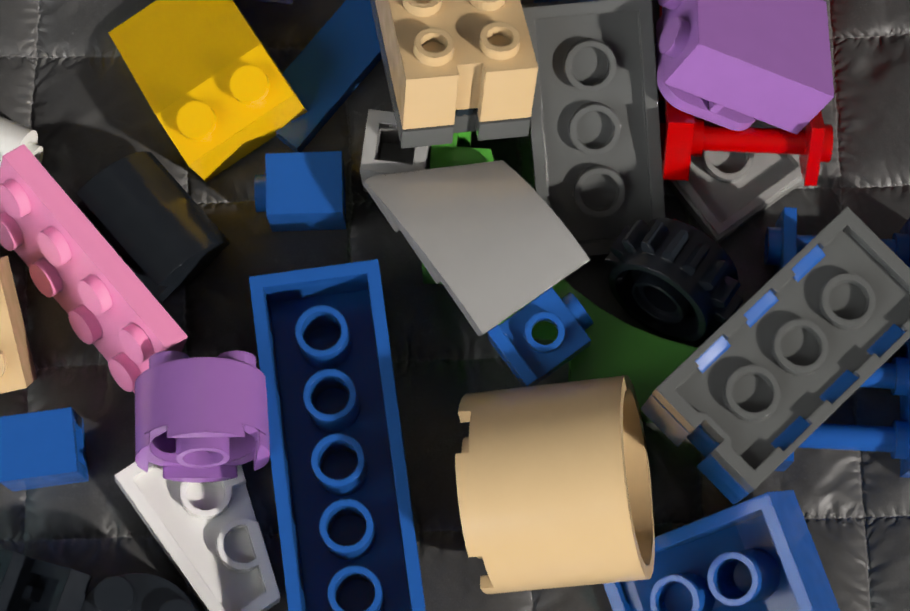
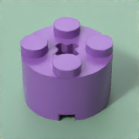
[135,350,270,483]

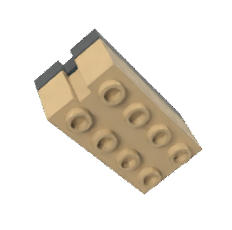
[370,0,538,149]

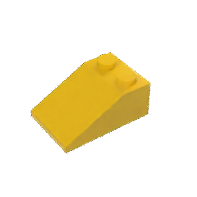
[108,0,307,182]

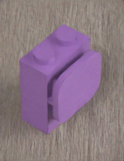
[656,0,834,134]

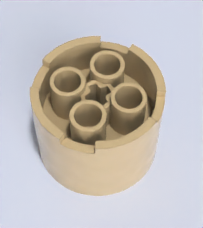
[455,375,655,594]

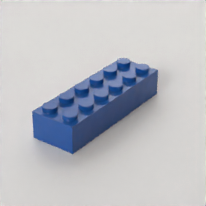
[249,259,426,611]

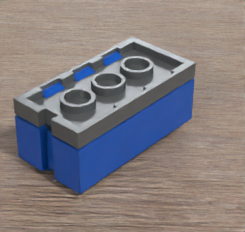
[640,206,910,505]

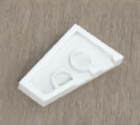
[114,461,281,611]

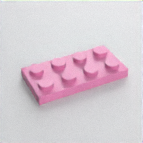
[0,144,188,394]

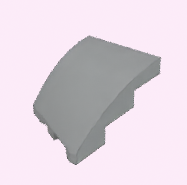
[362,160,590,336]

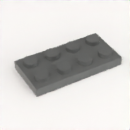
[521,0,665,256]

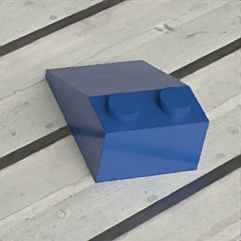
[603,490,840,611]

